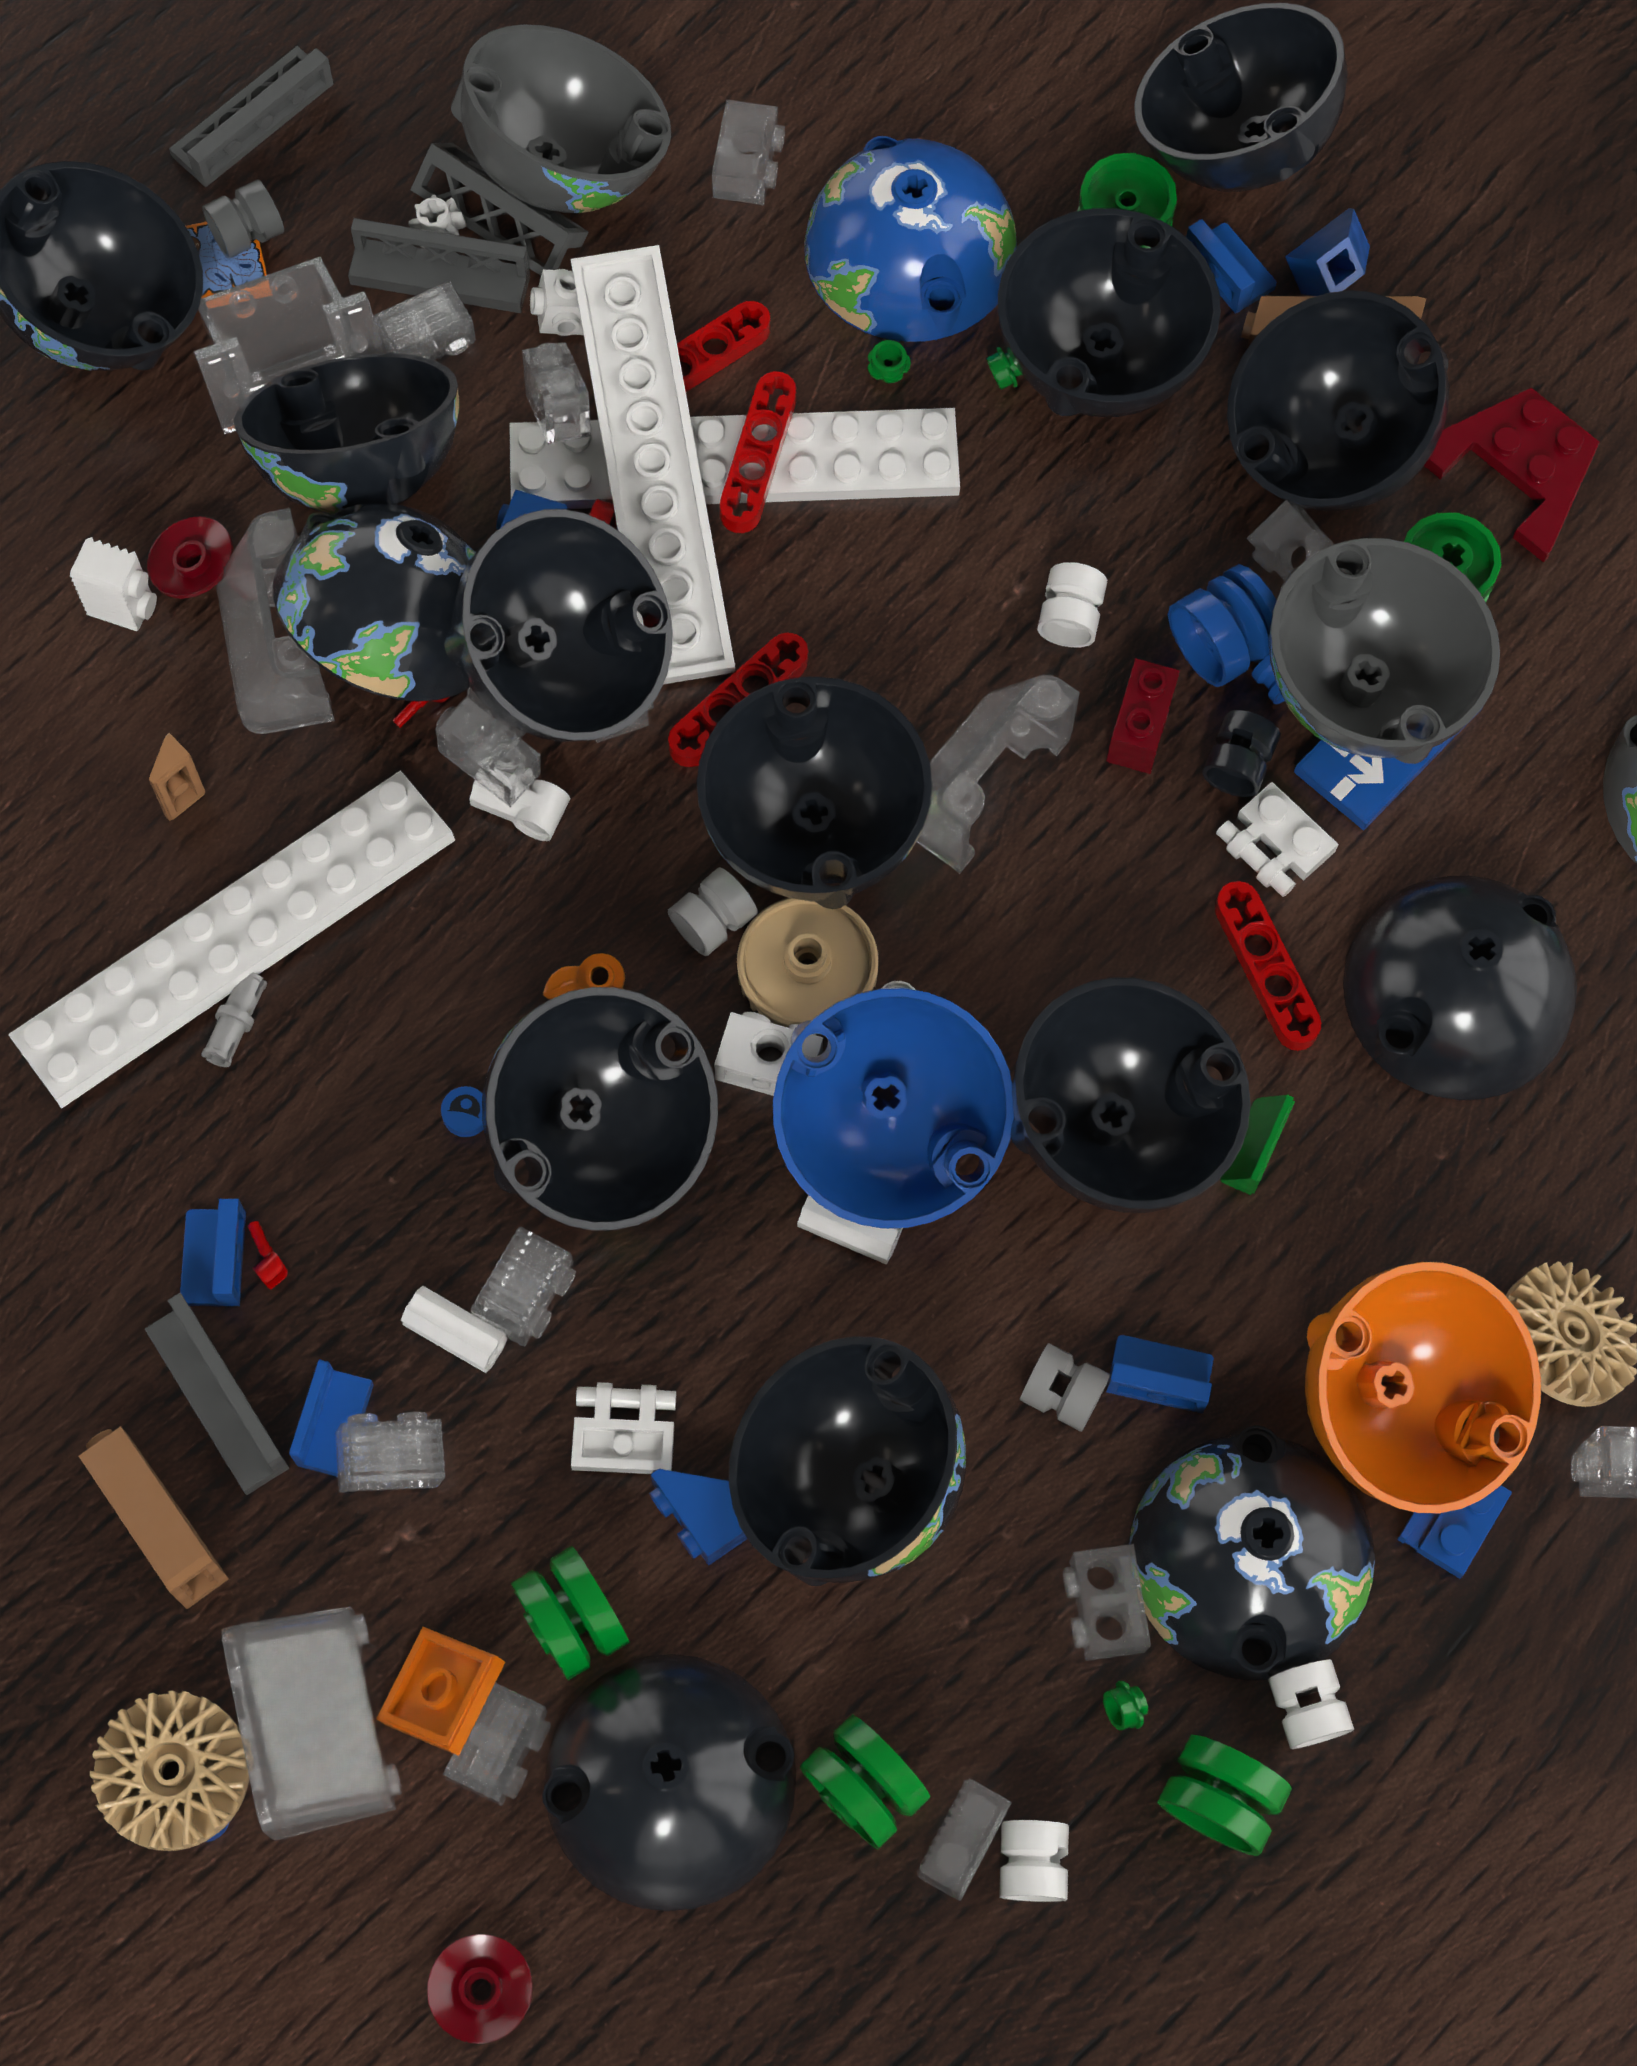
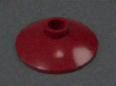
[147,516,234,599]
[427,1934,533,2044]

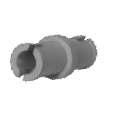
[201,972,267,1067]

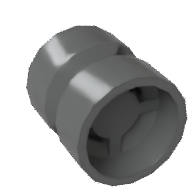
[202,179,284,259]

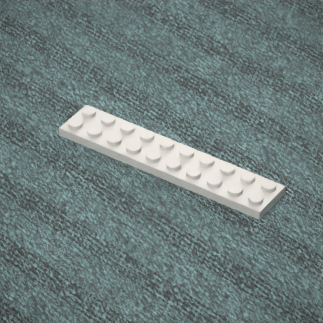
[571,245,735,684]
[510,408,960,509]
[8,770,455,1108]

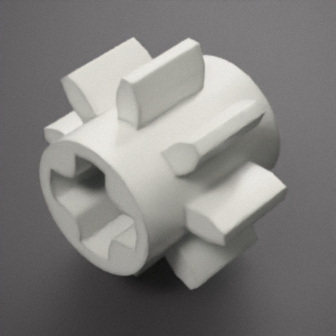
[408,195,467,249]

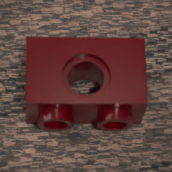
[1106,658,1180,774]

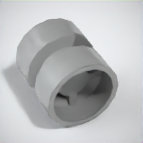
[668,867,757,956]
[1020,1343,1111,1432]

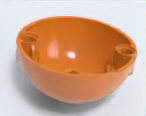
[1305,1262,1541,1513]

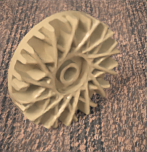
[737,897,878,1035]
[1506,1262,1637,1407]
[90,1691,250,1851]

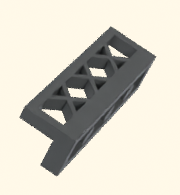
[169,46,333,187]
[411,143,589,276]
[348,218,530,313]
[145,1293,290,1495]

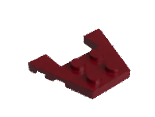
[1424,388,1600,563]

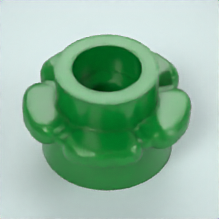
[867,340,911,383]
[986,347,1022,390]
[1103,1680,1148,1731]

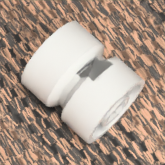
[1037,563,1108,648]
[1268,1659,1354,1749]
[1000,1820,1069,1902]

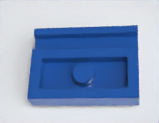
[1397,1485,1512,1579]

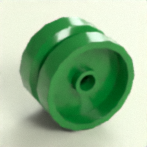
[1077,153,1177,249]
[1404,513,1502,602]
[511,1546,630,1681]
[800,1714,930,1850]
[1157,1734,1292,1856]

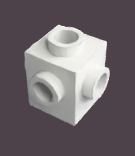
[530,269,584,336]

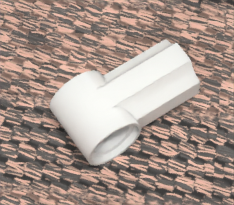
[469,766,570,841]

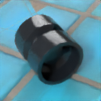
[1202,710,1281,797]

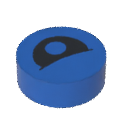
[441,1086,484,1137]

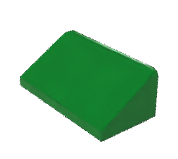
[1220,1095,1295,1195]

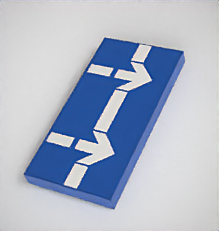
[1294,709,1482,831]

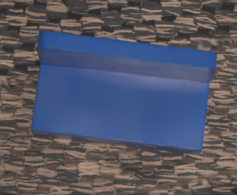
[1186,219,1277,314]
[180,1199,246,1306]
[1106,1335,1214,1414]
[289,1359,374,1479]

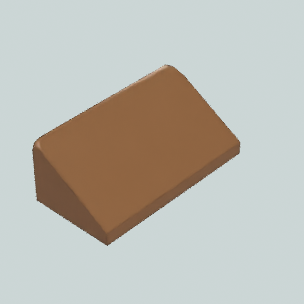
[149,733,205,821]

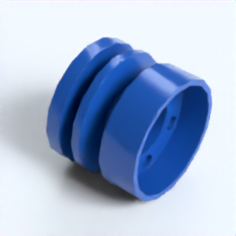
[1168,564,1277,687]

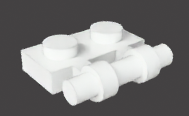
[1216,782,1339,897]
[571,1382,676,1474]

